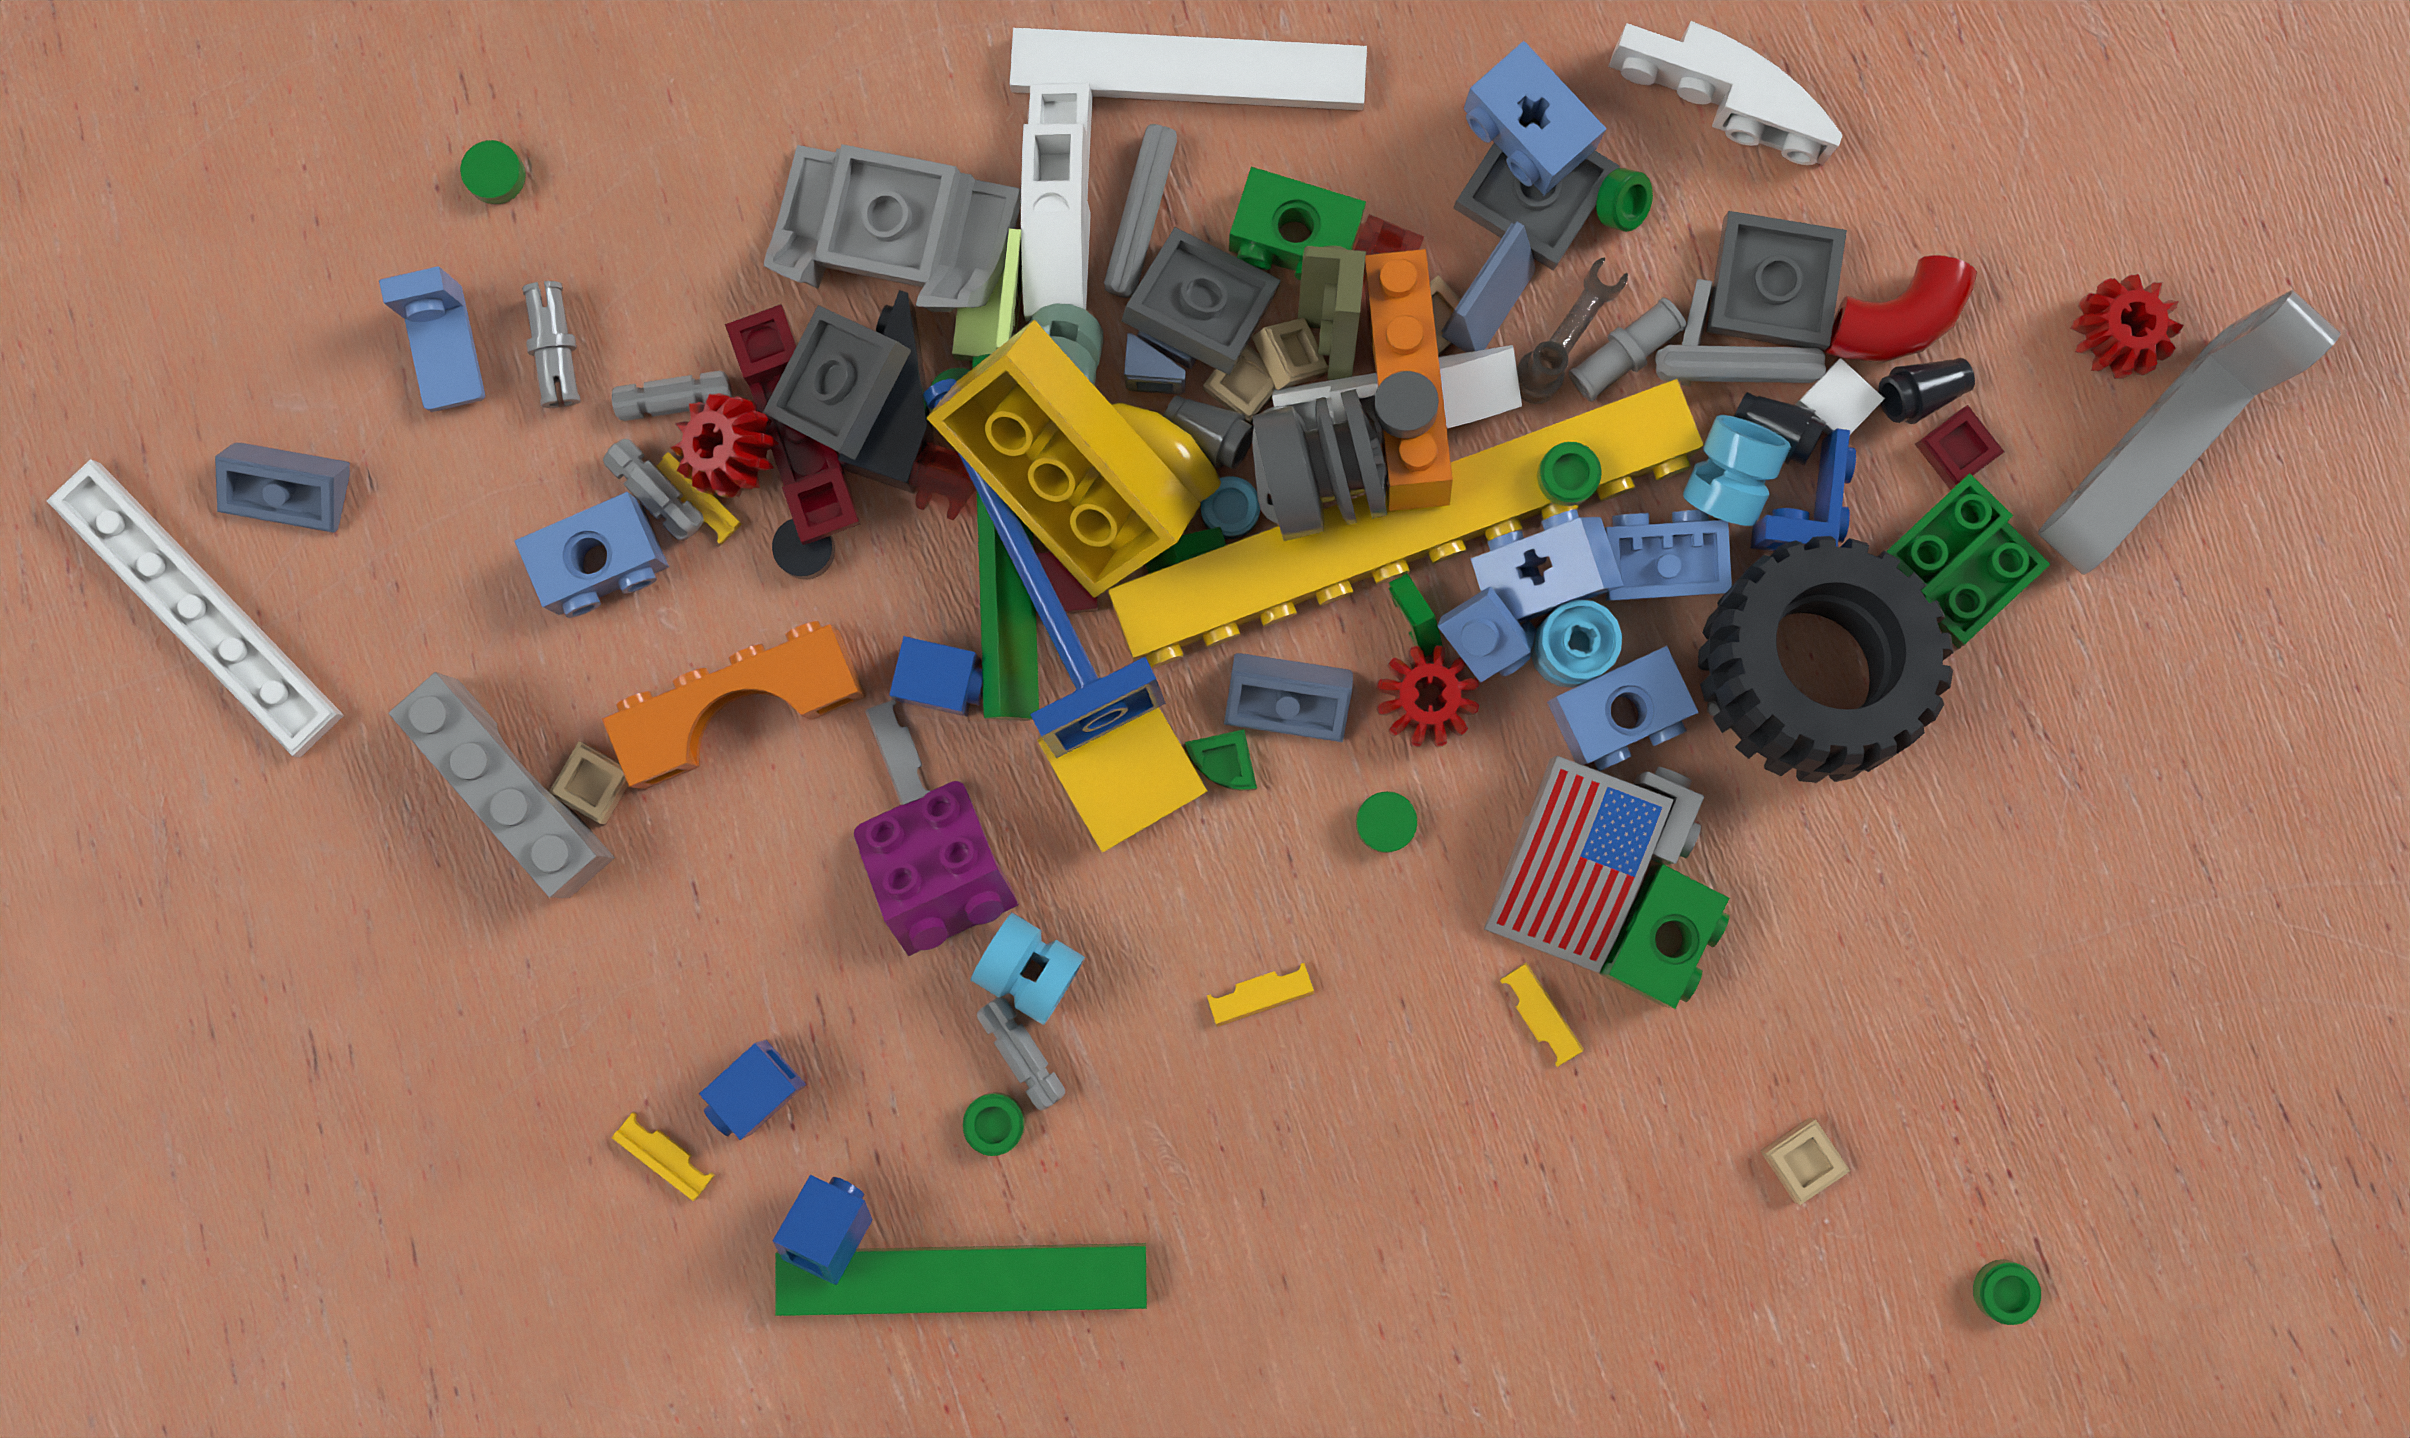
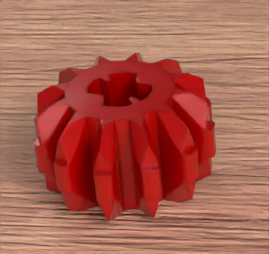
[2070,274,2184,379]
[670,393,779,498]
[1376,646,1479,748]

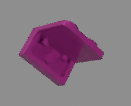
[854,781,1019,956]

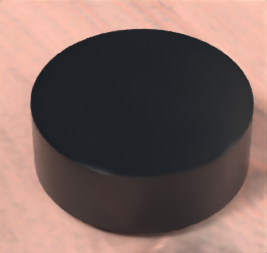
[772,519,835,579]

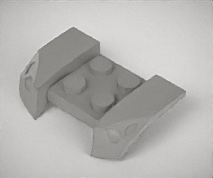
[763,144,1021,312]

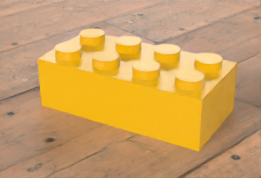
[926,320,1200,598]

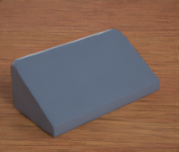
[1441,221,1535,353]
[215,443,350,533]
[1224,653,1353,742]

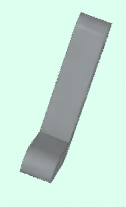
[2038,290,2341,575]

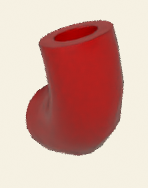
[1825,255,1978,363]

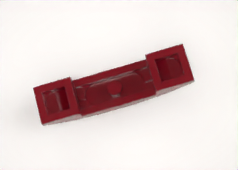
[725,304,861,545]

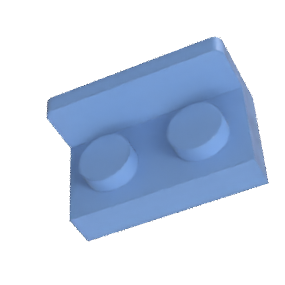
[1605,510,1732,601]

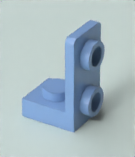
[379,266,485,412]

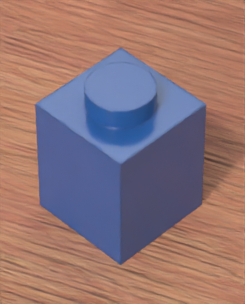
[889,636,983,717]
[699,1040,806,1140]
[772,1175,873,1285]

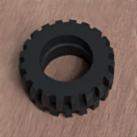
[1698,536,1954,783]

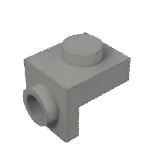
[1634,767,1704,865]

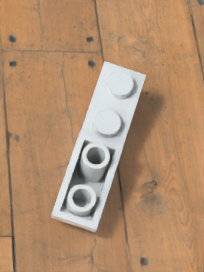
[1608,21,1842,165]
[1021,83,1093,321]
[1272,345,1522,443]

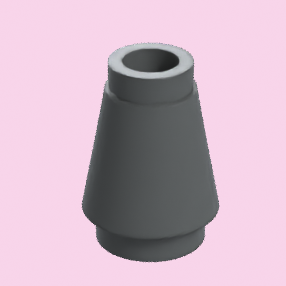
[1163,395,1254,469]

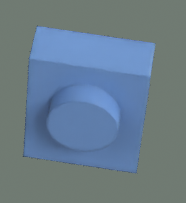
[1438,586,1537,683]

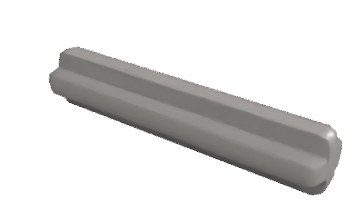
[1104,124,1177,298]
[1655,345,1826,383]

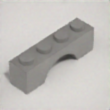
[388,672,615,898]

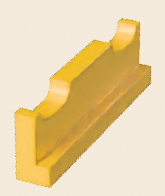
[656,452,742,545]
[1500,962,1584,1067]
[1207,963,1315,1027]
[611,1112,715,1201]

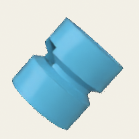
[1683,415,1791,526]
[1531,600,1622,688]
[970,913,1086,1025]

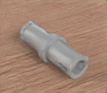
[522,281,581,408]
[1569,297,1687,402]

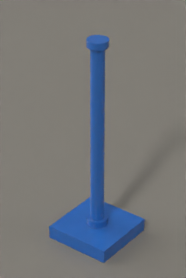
[923,379,1166,758]

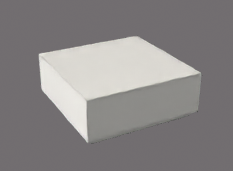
[1795,358,1885,435]

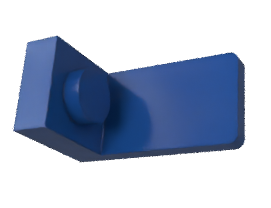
[1750,428,1856,551]

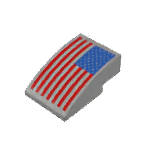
[1484,756,1673,973]

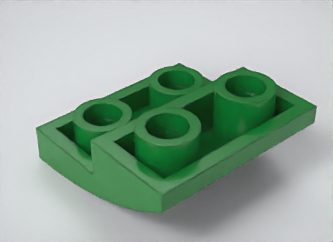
[1887,473,2050,649]

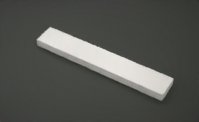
[1010,28,1367,110]
[47,459,344,757]

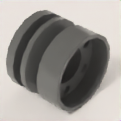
[1252,389,1388,541]

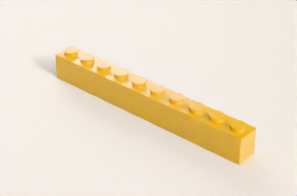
[1108,379,1704,668]

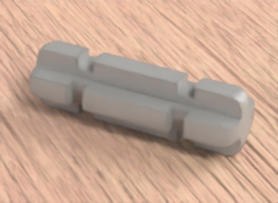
[611,371,732,421]
[603,438,704,541]
[977,997,1065,1110]

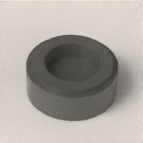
[1375,371,1439,439]

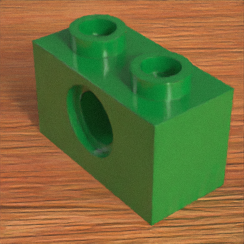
[1229,166,1366,281]
[1598,864,1730,1009]

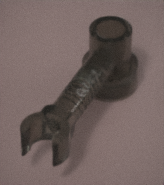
[1517,257,1628,404]

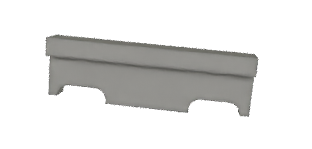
[1681,279,1713,386]
[865,699,930,805]

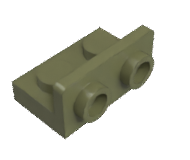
[1298,246,1366,380]

